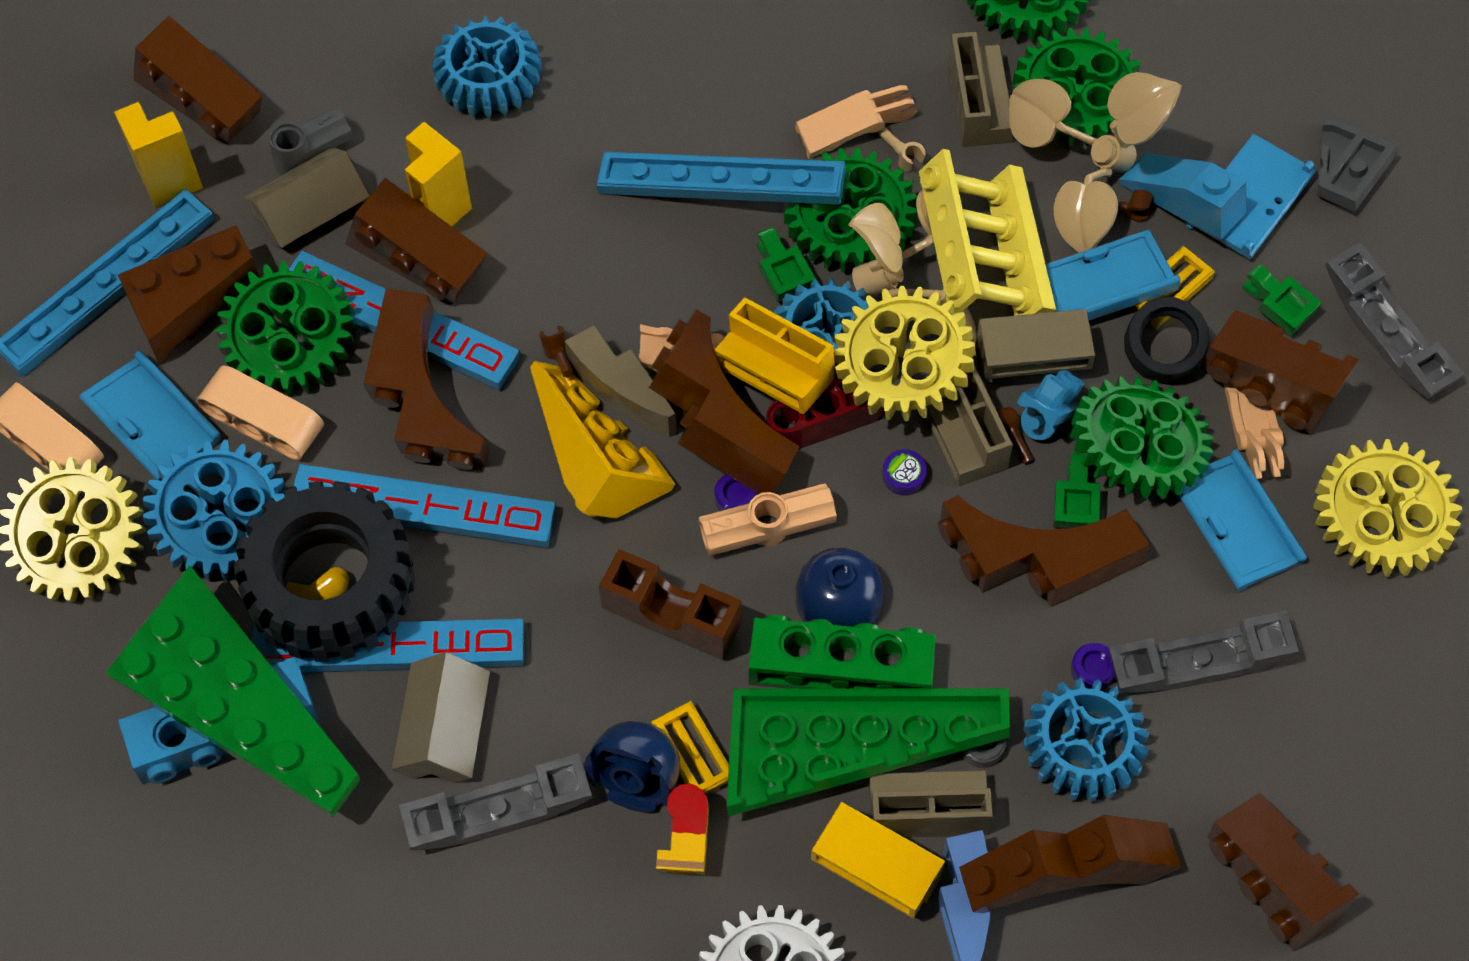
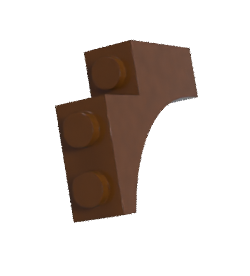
[363,288,489,470]
[648,309,800,494]
[938,495,1149,607]
[959,815,1182,913]

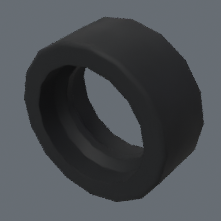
[1124,297,1210,382]

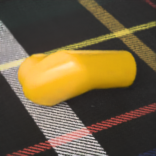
[285,567,350,600]

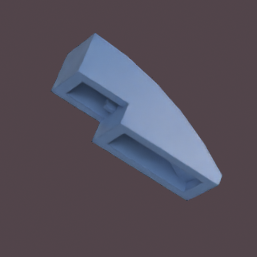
[937,830,990,961]

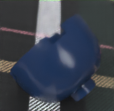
[795,548,884,627]
[584,721,681,813]

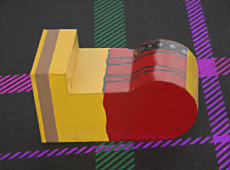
[656,784,709,875]

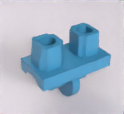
[1017,369,1085,440]

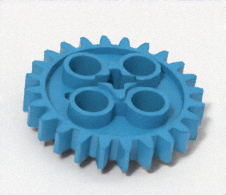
[143,440,285,581]

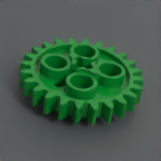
[966,0,1091,41]
[1012,27,1141,147]
[783,148,918,272]
[215,261,356,396]
[1070,376,1213,499]

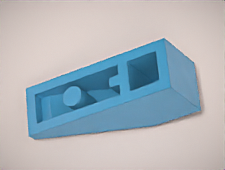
[1120,153,1246,240]

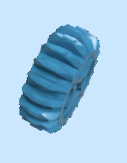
[432,15,542,119]
[774,277,886,380]
[1023,677,1149,803]

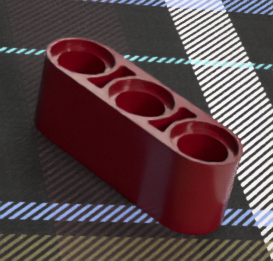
[766,370,884,450]

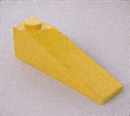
[530,361,676,519]

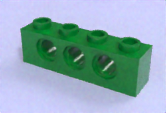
[749,615,936,688]

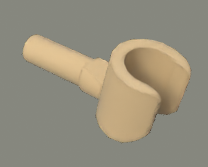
[878,126,925,172]

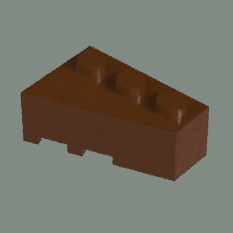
[134,16,262,144]
[345,178,488,304]
[118,225,259,366]
[1200,310,1360,435]
[1207,793,1359,951]

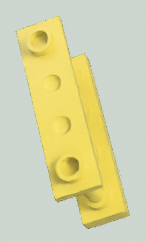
[919,149,1056,316]

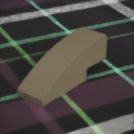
[565,325,677,438]

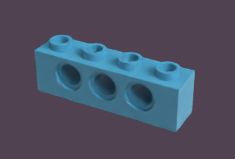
[118,657,319,784]

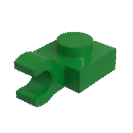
[757,226,816,303]
[1242,264,1322,336]
[1053,453,1101,528]

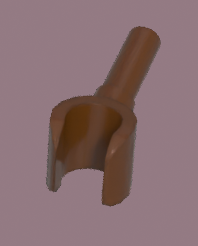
[1118,189,1153,222]
[539,325,573,378]
[996,407,1034,464]

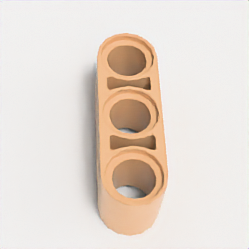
[196,365,324,460]
[0,382,104,472]

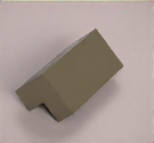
[948,32,1013,147]
[244,147,369,248]
[976,309,1095,379]
[926,366,1013,487]
[391,652,490,783]
[868,770,992,838]

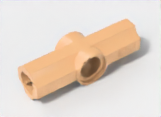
[698,483,837,556]

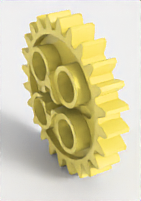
[834,286,976,421]
[1313,439,1462,577]
[0,457,146,602]

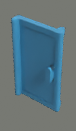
[1186,134,1316,259]
[1045,229,1181,321]
[79,350,221,481]
[1178,449,1307,593]

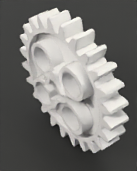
[699,905,845,961]

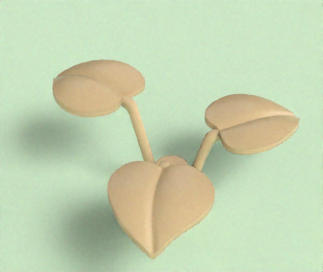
[1009,72,1182,253]
[848,190,977,358]

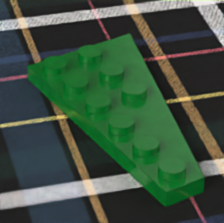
[105,566,360,818]
[727,688,1010,817]

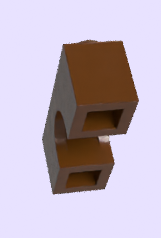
[599,549,742,660]

